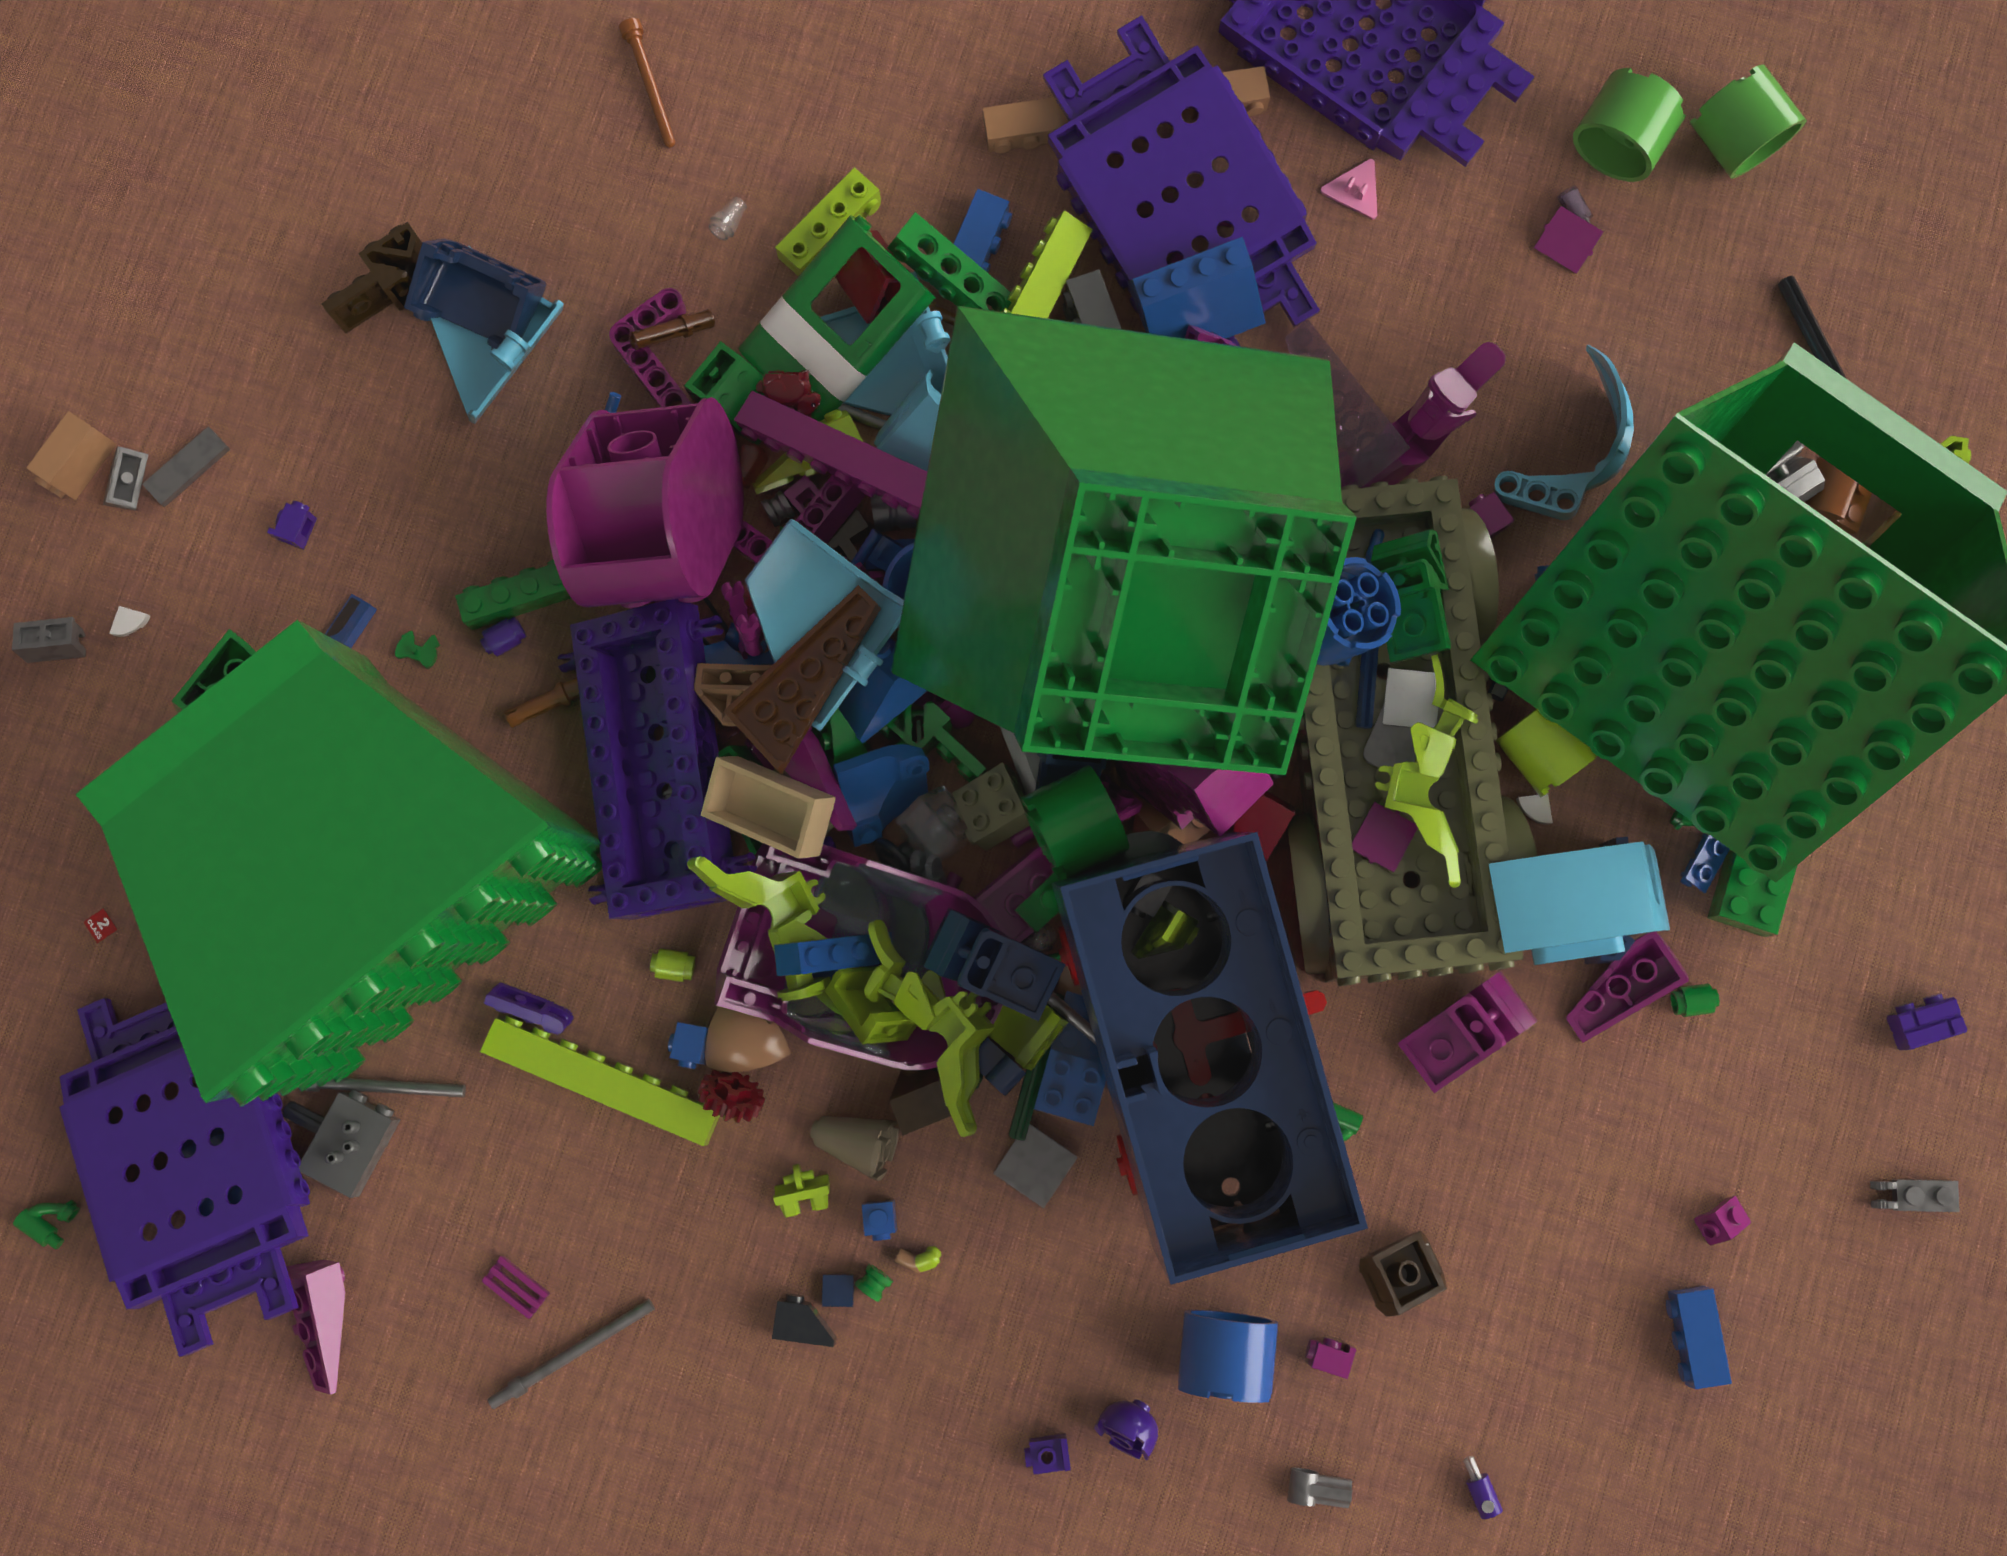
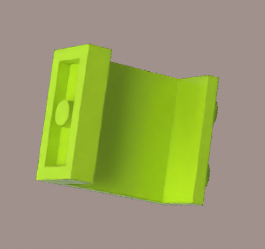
[989,1005,1068,1071]

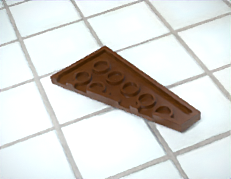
[723,585,881,775]

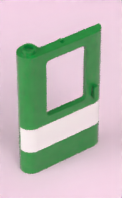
[738,215,936,421]

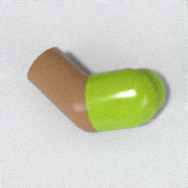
[894,1246,941,1273]

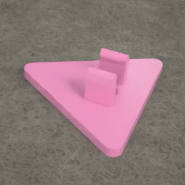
[1320,159,1377,220]

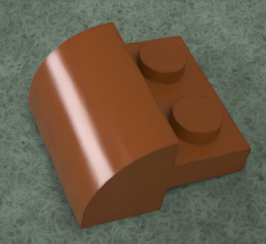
[1804,457,1872,534]

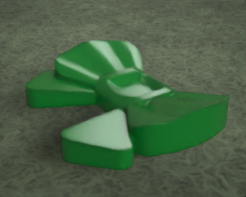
[395,631,440,669]

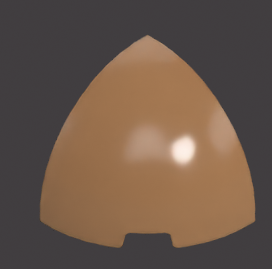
[705,1006,791,1072]

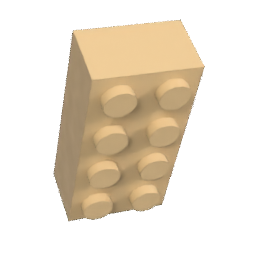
[700,756,836,859]

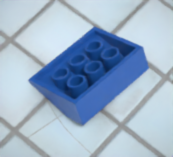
[1127,237,1266,339]
[838,638,927,744]

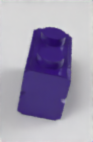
[1886,993,1967,1051]

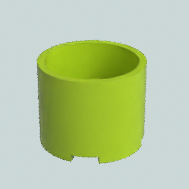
[1496,709,1597,798]

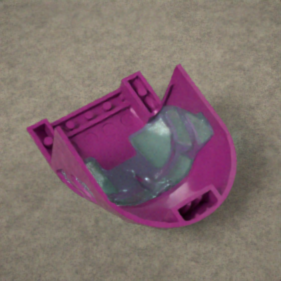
[715,843,1003,1070]

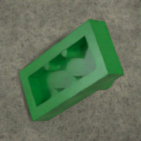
[1014,873,1059,933]

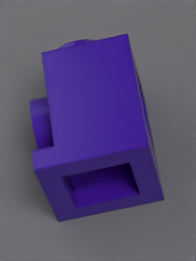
[267,500,317,550]
[1024,1433,1071,1475]

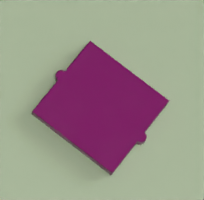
[1534,206,1604,274]
[1352,802,1418,873]

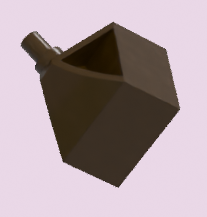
[889,1069,951,1136]

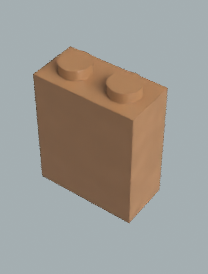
[26,411,117,500]

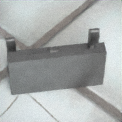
[12,617,86,663]

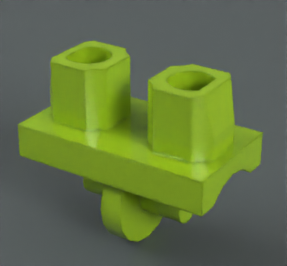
[773,1164,830,1218]

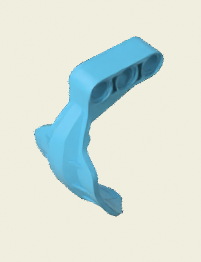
[1495,345,1634,520]

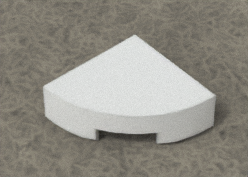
[109,606,151,637]
[1516,794,1553,824]

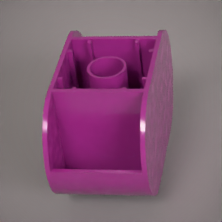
[546,397,744,608]

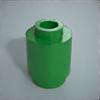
[1670,983,1720,1017]

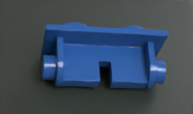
[1680,833,1730,893]

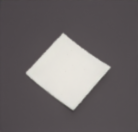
[1383,668,1438,728]

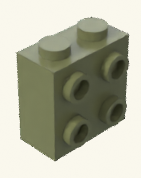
[952,763,1030,851]

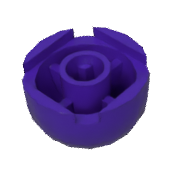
[1094,1399,1158,1460]

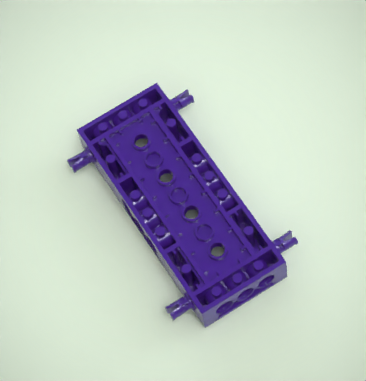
[557,599,757,920]

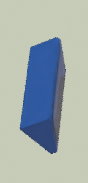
[325,594,377,648]

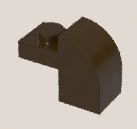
[827,508,870,568]

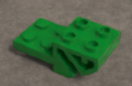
[1371,530,1452,663]
[879,701,987,783]

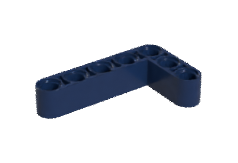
[979,1038,1026,1096]

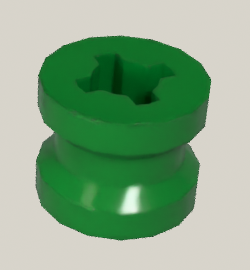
[854,1263,893,1302]

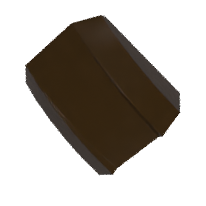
[1359,1231,1447,1317]

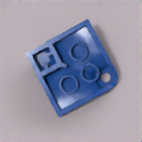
[833,744,930,847]

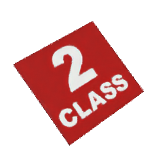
[83,908,117,944]

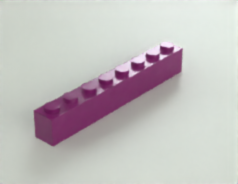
[734,391,927,520]

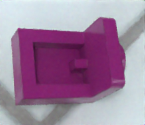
[1694,1196,1752,1245]

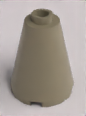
[810,1116,899,1181]

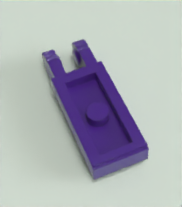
[484,982,573,1035]

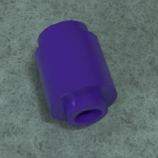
[480,616,527,657]

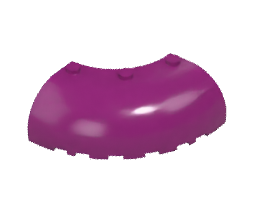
[1114,760,1274,837]

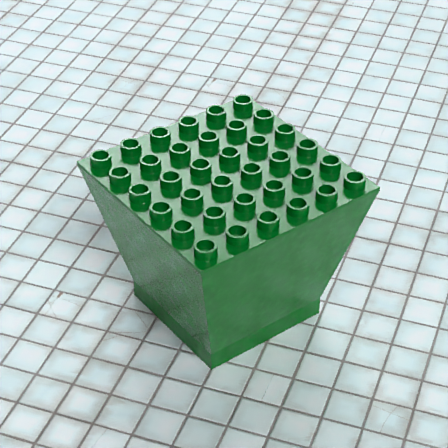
[891,306,1357,775]
[1470,342,2007,882]
[75,620,603,1106]

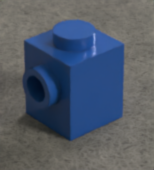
[668,1022,708,1069]
[862,1200,897,1241]

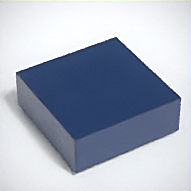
[822,1274,854,1307]

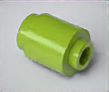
[650,948,696,982]

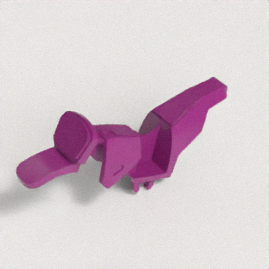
[1341,342,1506,488]

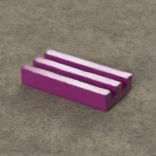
[481,1256,550,1319]

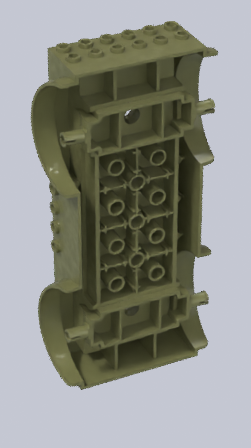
[1287,476,1537,986]

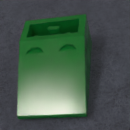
[684,341,790,447]
[811,708,868,773]

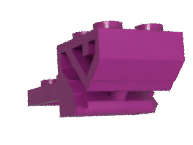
[1397,971,1538,1093]

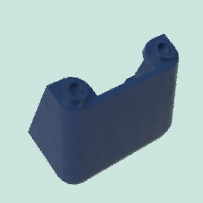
[404,239,547,350]

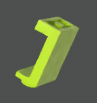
[825,966,917,1045]

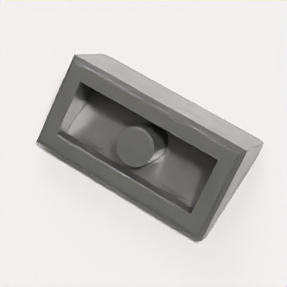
[103,446,148,510]

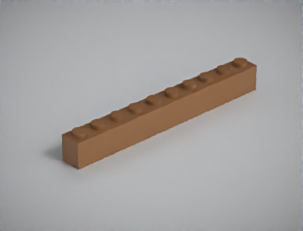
[983,66,1270,153]

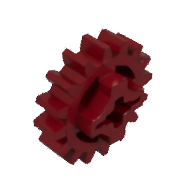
[697,1070,765,1123]

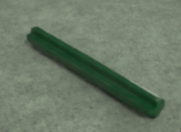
[1008,992,1065,1141]

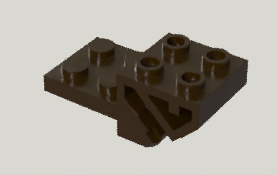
[321,222,422,333]

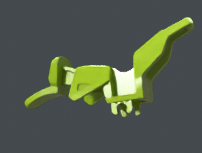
[1375,655,1479,888]
[687,856,841,1015]
[864,920,996,1137]

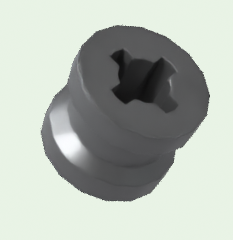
[761,490,795,527]

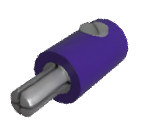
[1464,1456,1503,1519]

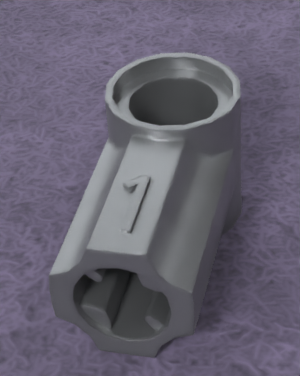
[1287,1468,1353,1508]

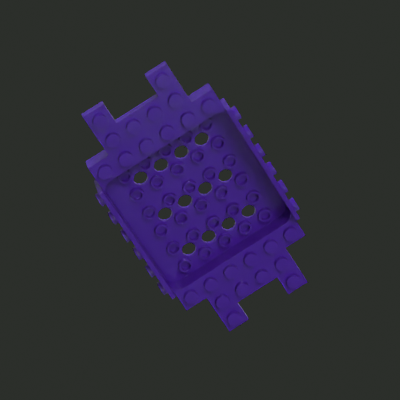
[1218,0,1535,167]
[1043,15,1320,347]
[59,998,310,1357]

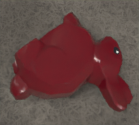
[756,370,821,418]

